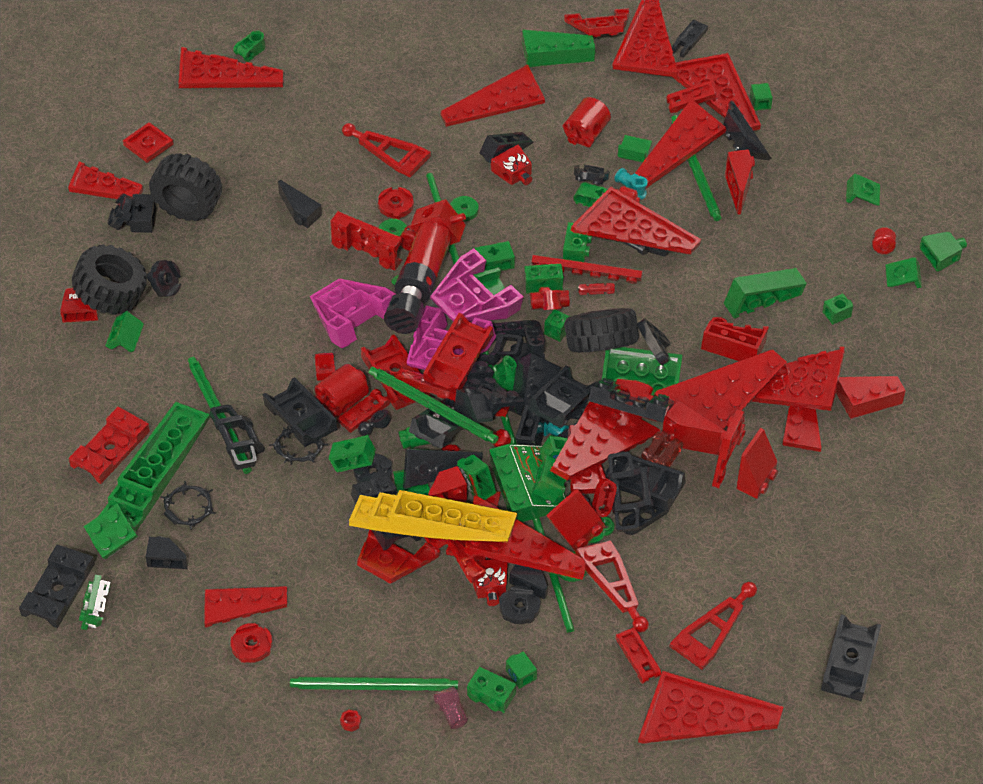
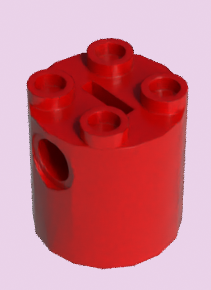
[563,97,611,147]
[314,364,369,417]

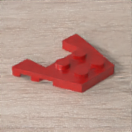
[564,8,629,37]
[712,409,746,488]
[357,529,441,584]
[445,539,486,583]

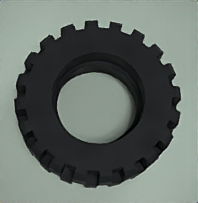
[149,153,222,221]
[71,244,147,315]
[564,308,639,353]

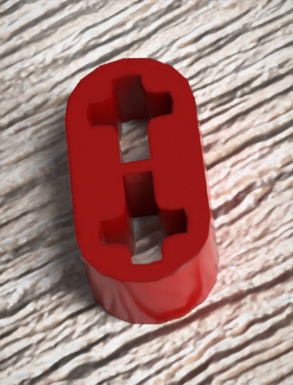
[592,478,617,517]

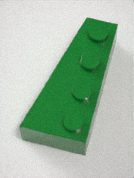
[522,29,595,67]
[724,268,807,319]

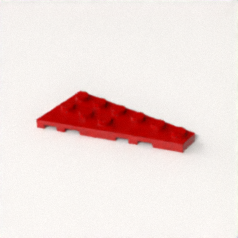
[178,47,284,88]
[441,64,545,127]
[635,99,726,189]

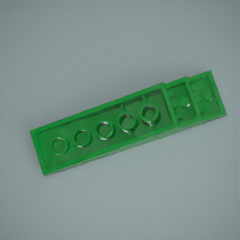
[99,402,210,532]

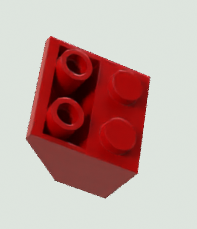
[428,466,467,503]

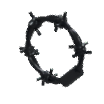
[269,426,328,465]
[160,481,216,530]

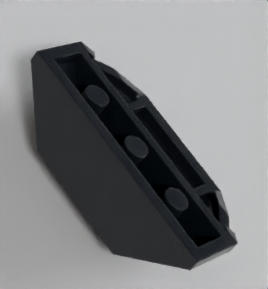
[723,100,772,160]

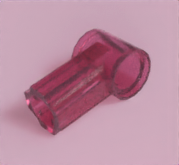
[433,686,467,729]

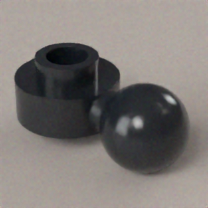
[358,410,391,436]

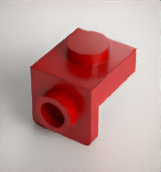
[315,353,335,381]

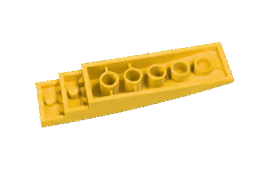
[349,490,517,541]

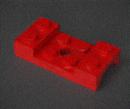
[330,211,402,271]
[423,313,494,394]
[361,334,430,410]
[69,407,150,484]

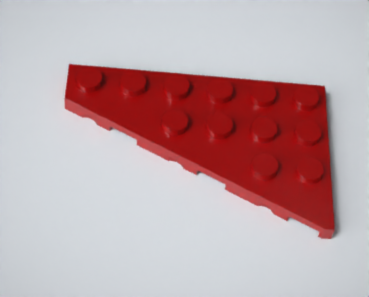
[612,0,678,77]
[672,53,761,131]
[571,187,701,255]
[751,347,845,411]
[654,349,787,430]
[550,402,660,480]
[464,496,586,580]
[638,671,784,743]

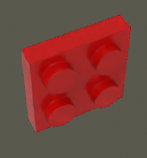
[123,122,174,163]

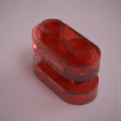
[641,430,683,467]

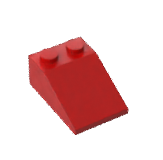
[725,149,755,215]
[662,401,724,455]
[736,428,778,499]
[546,488,606,552]

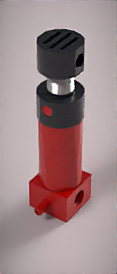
[384,199,466,334]

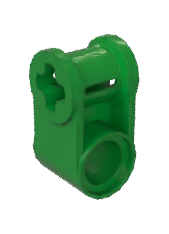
[233,31,265,62]
[573,182,607,207]
[492,355,517,392]

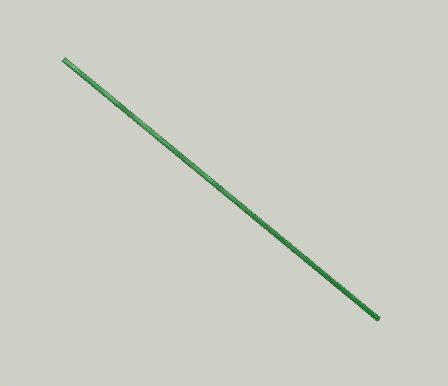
[426,173,575,633]

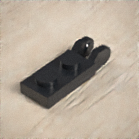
[671,19,708,58]

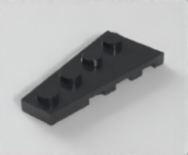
[403,448,483,488]

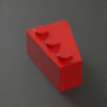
[701,321,769,361]
[836,376,906,419]

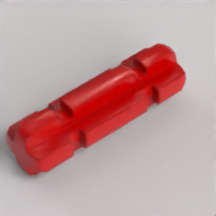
[578,283,615,295]

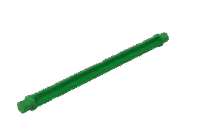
[671,115,722,221]
[188,357,252,474]
[369,367,498,444]
[290,677,458,691]

